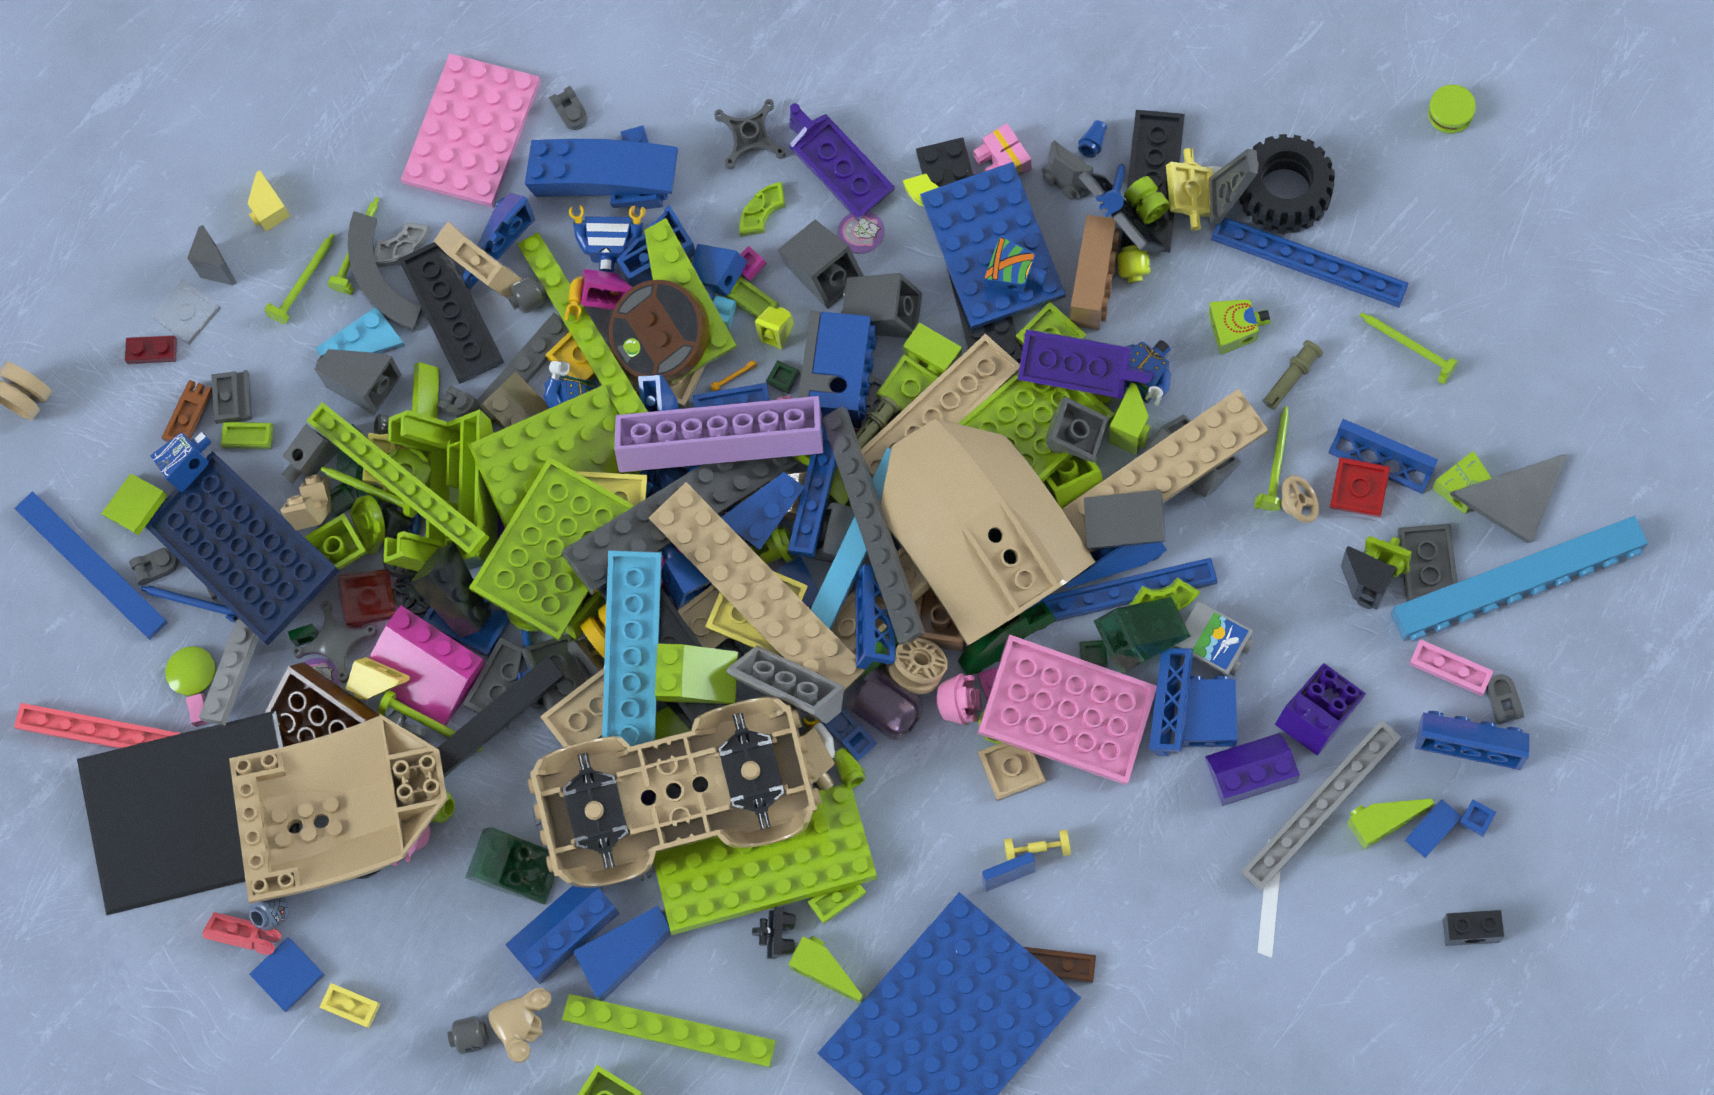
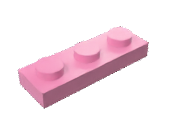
[1409,639,1493,696]

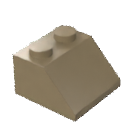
[480,371,549,429]

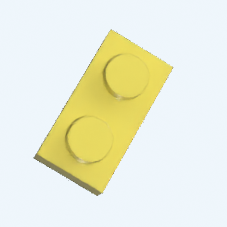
[319,983,380,1029]

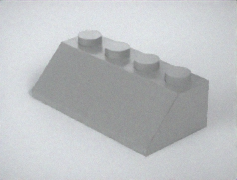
[727,645,844,724]

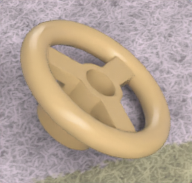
[1281,475,1319,523]

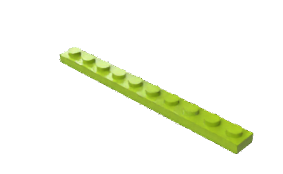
[517,232,648,415]
[306,402,490,557]

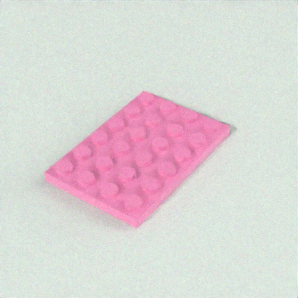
[401,53,541,208]
[977,635,1157,785]

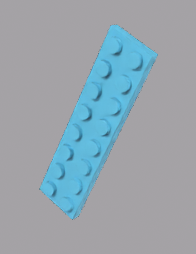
[602,550,662,747]

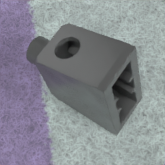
[282,424,340,484]

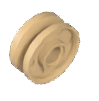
[889,637,947,694]

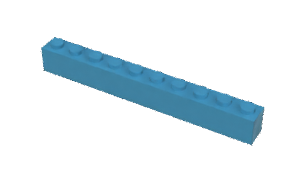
[1391,516,1648,642]

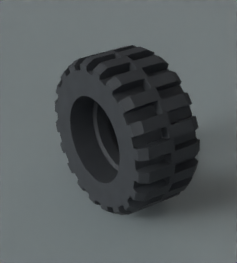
[1239,134,1335,234]

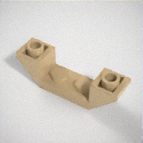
[434,221,523,299]
[281,474,331,530]

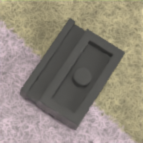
[211,370,252,424]

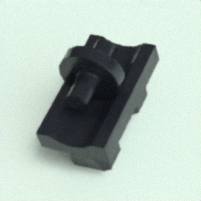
[752,907,796,959]

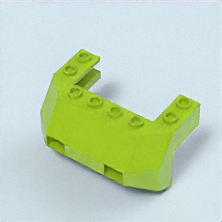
[384,409,498,572]

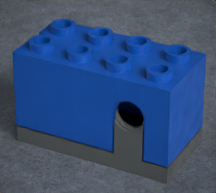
[798,311,877,428]

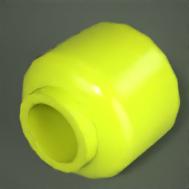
[1117,245,1151,283]

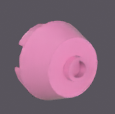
[936,673,982,725]

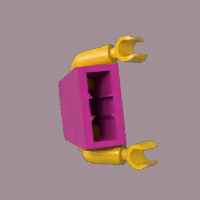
[564,269,633,323]

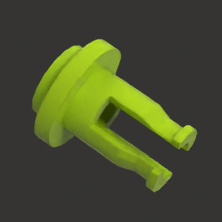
[750,525,795,565]

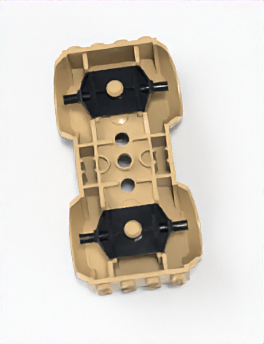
[527,696,822,888]

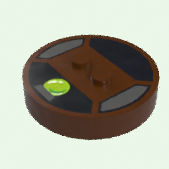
[609,280,709,382]

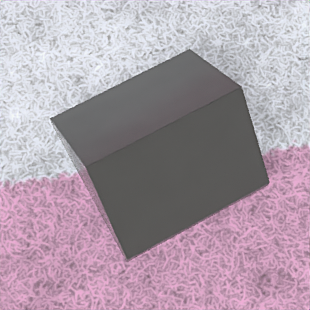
[187,225,237,285]

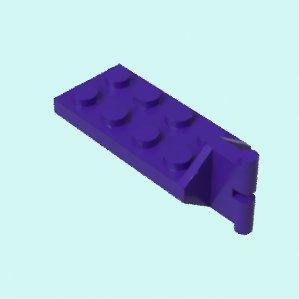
[789,103,895,221]
[1017,329,1155,399]

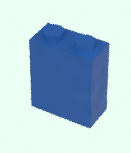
[1183,676,1237,747]

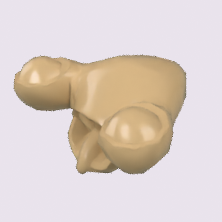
[489,988,551,1063]

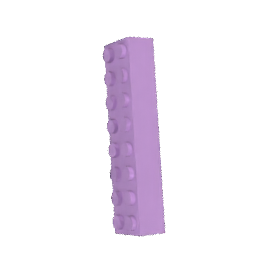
[614,396,823,472]

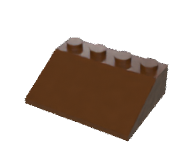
[265,662,379,747]

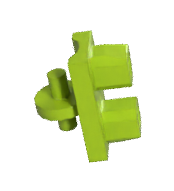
[1364,536,1412,578]

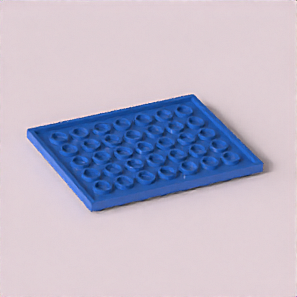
[817,892,1081,1095]

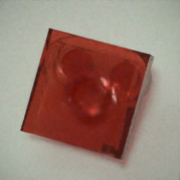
[338,569,396,628]

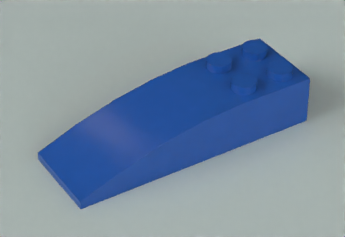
[525,139,678,197]

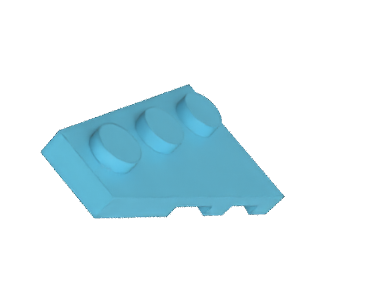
[315,307,405,356]

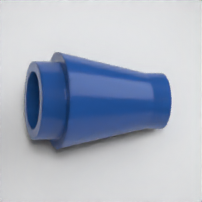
[1078,120,1107,158]

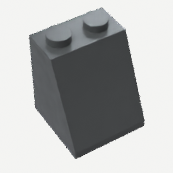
[778,219,864,309]
[841,273,922,338]
[314,349,402,415]
[807,503,891,569]

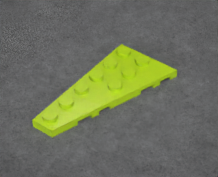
[644,218,738,384]

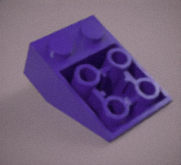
[1275,663,1366,756]

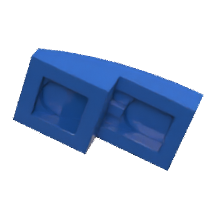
[822,706,877,761]
[1405,800,1462,858]

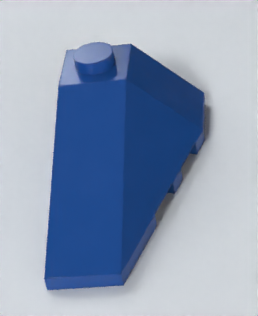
[462,193,536,290]
[1065,542,1167,588]

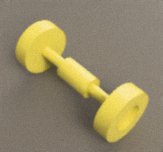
[1004,829,1071,861]

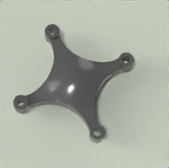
[714,99,785,169]
[292,601,378,683]

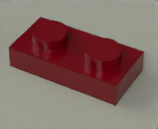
[125,335,177,364]

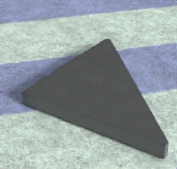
[1450,454,1567,543]

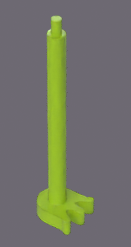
[327,197,380,295]
[264,233,335,324]
[1359,312,1459,385]
[1254,406,1289,511]
[321,467,417,518]
[378,690,483,752]

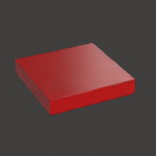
[1330,457,1390,518]

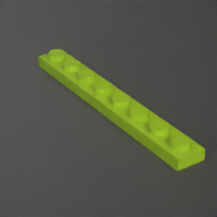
[562,994,776,1068]

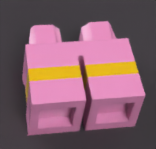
[973,123,1032,174]

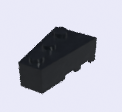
[410,542,491,639]

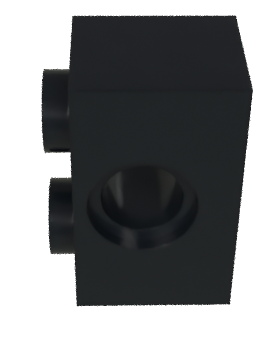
[1442,910,1504,946]

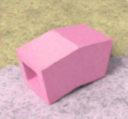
[186,693,210,727]

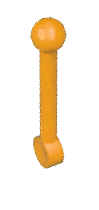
[710,360,757,391]

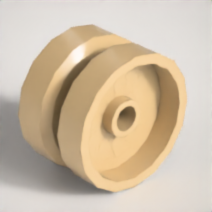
[0,361,52,421]

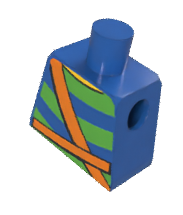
[984,236,1047,293]

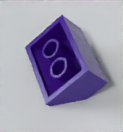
[1205,733,1300,806]

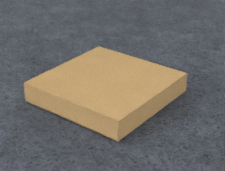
[978,743,1046,801]

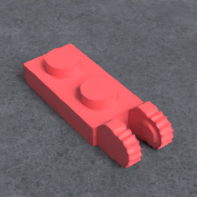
[202,912,281,955]

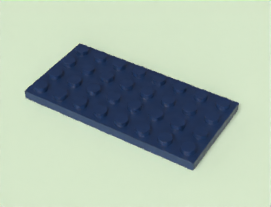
[145,451,340,646]

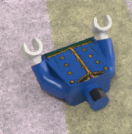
[1126,340,1171,406]
[543,361,602,408]

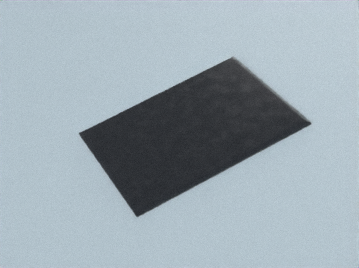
[77,711,301,915]

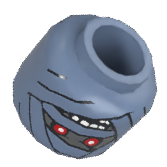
[249,897,289,931]

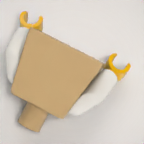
[800,717,835,791]

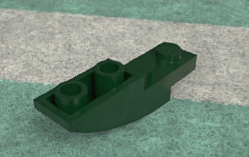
[958,601,1056,675]

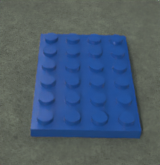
[920,162,1066,330]

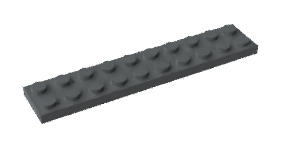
[561,456,798,595]

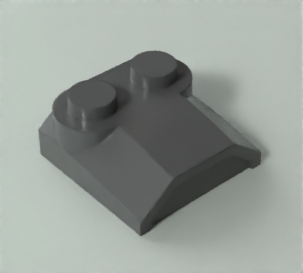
[1042,140,1093,200]
[1045,397,1110,463]

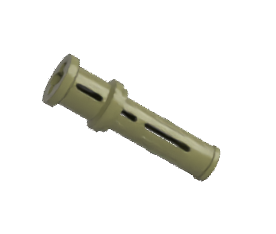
[1262,340,1323,410]
[856,396,900,449]

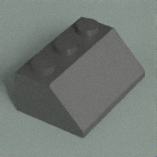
[1146,414,1241,498]

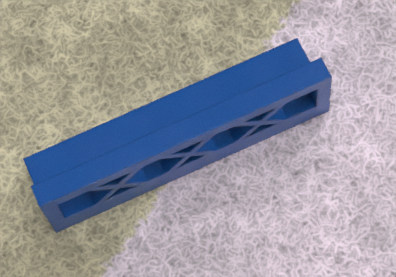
[1328,419,1438,494]
[855,564,895,669]
[1149,648,1193,756]

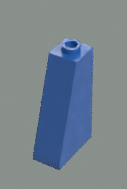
[573,906,671,1001]

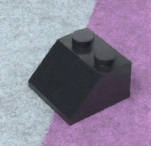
[1341,546,1396,610]

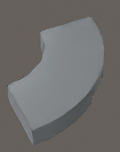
[374,222,431,267]

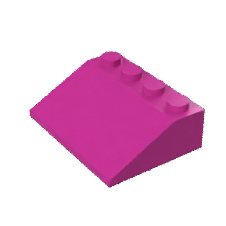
[369,605,485,726]

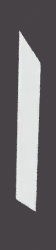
[1257,839,1281,958]

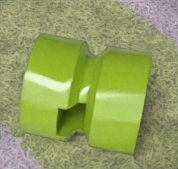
[1124,176,1170,224]

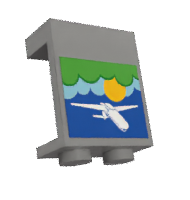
[1172,601,1255,677]

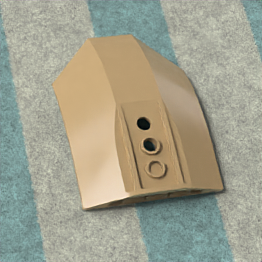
[880,419,1095,645]
[229,714,448,904]

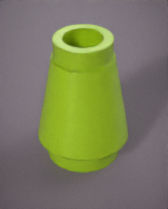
[834,748,866,788]

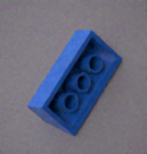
[1415,711,1529,770]
[505,886,620,984]

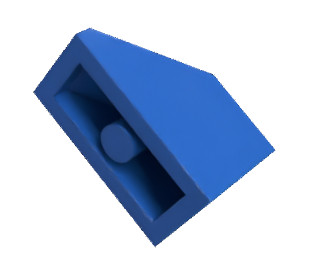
[638,375,678,412]

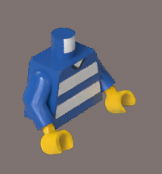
[569,205,646,273]

